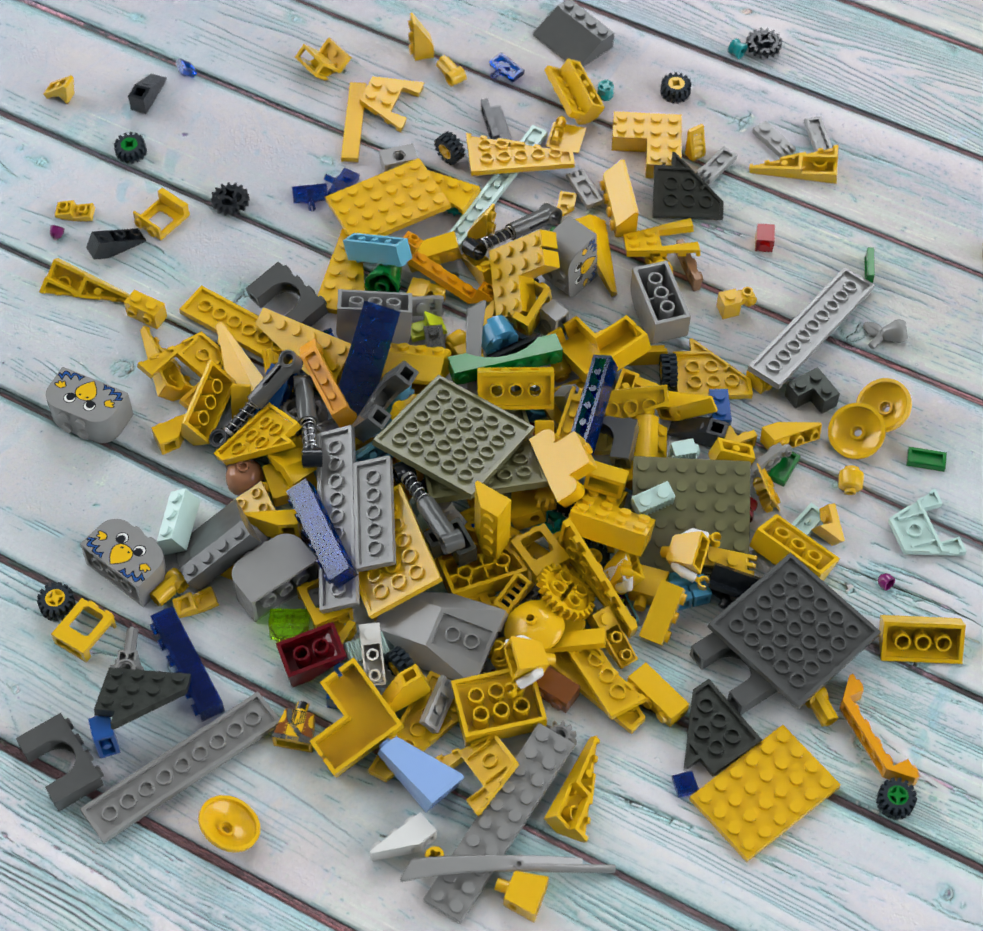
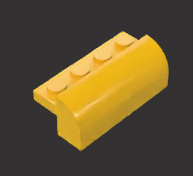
[544,59,605,125]
[622,414,667,490]

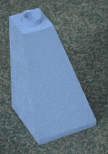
[378,736,464,813]

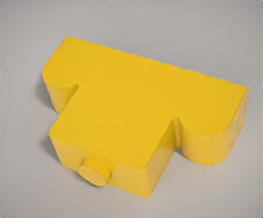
[529,429,597,508]
[262,436,318,515]

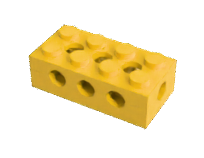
[477,367,554,410]

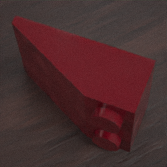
[275,621,347,688]

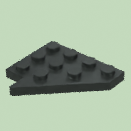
[653,152,724,220]
[94,667,191,730]
[684,679,762,776]

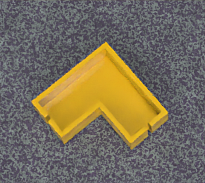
[612,111,682,178]
[489,229,560,323]
[547,315,652,389]
[569,489,656,557]
[309,657,404,778]

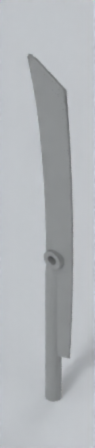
[466,300,486,396]
[400,855,615,882]

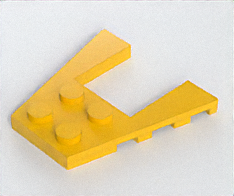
[623,218,701,257]
[137,331,223,410]

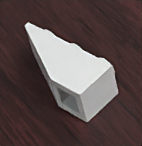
[359,622,386,686]
[370,812,437,862]

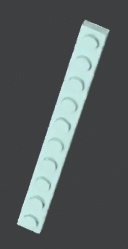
[450,125,547,249]

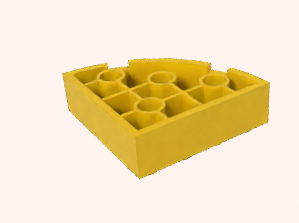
[426,526,528,598]

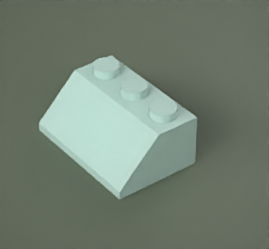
[157,488,201,555]

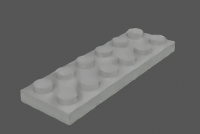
[353,455,396,572]

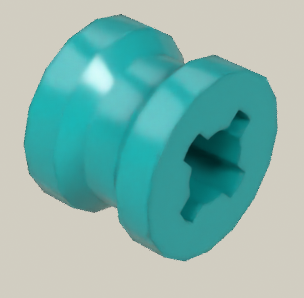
[727,38,748,59]
[597,79,614,101]

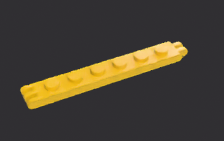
[535,386,591,510]

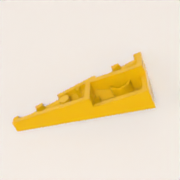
[749,145,839,184]
[575,214,617,297]
[39,258,130,302]
[214,322,264,392]
[140,325,194,401]
[267,437,362,487]
[544,736,600,843]

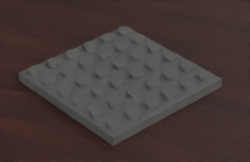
[708,553,881,709]

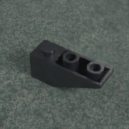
[128,73,167,114]
[86,228,146,259]
[667,418,729,448]

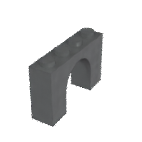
[246,261,328,327]
[352,361,419,443]
[561,413,639,469]
[690,632,778,715]
[16,713,104,812]

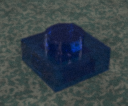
[175,58,197,78]
[671,771,699,798]

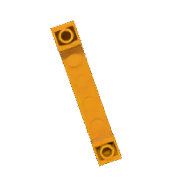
[403,231,494,304]
[299,338,358,428]
[839,674,920,786]

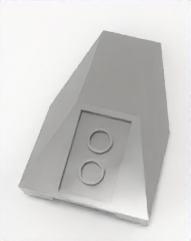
[376,592,508,680]

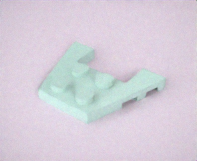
[888,489,967,556]

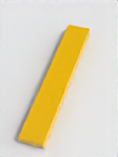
[341,82,367,162]
[488,628,606,659]

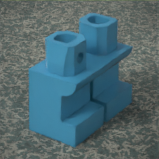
[668,572,712,611]

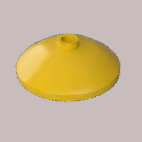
[856,378,912,433]
[828,403,886,460]
[504,600,565,652]
[198,795,260,852]

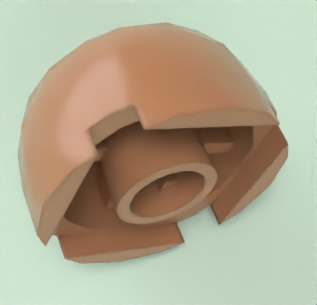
[226,459,265,496]

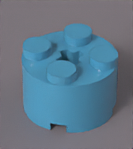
[482,315,519,355]

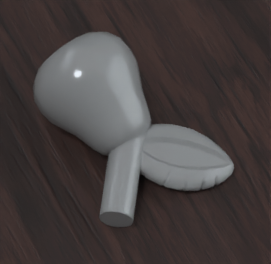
[863,319,908,349]

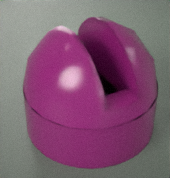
[49,225,65,239]
[878,573,896,591]

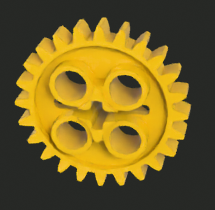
[536,563,595,622]

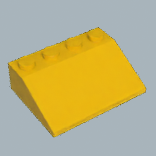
[451,668,547,747]

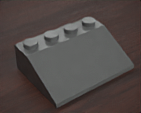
[533,0,614,67]
[176,499,261,591]

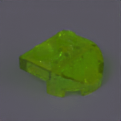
[268,608,310,642]

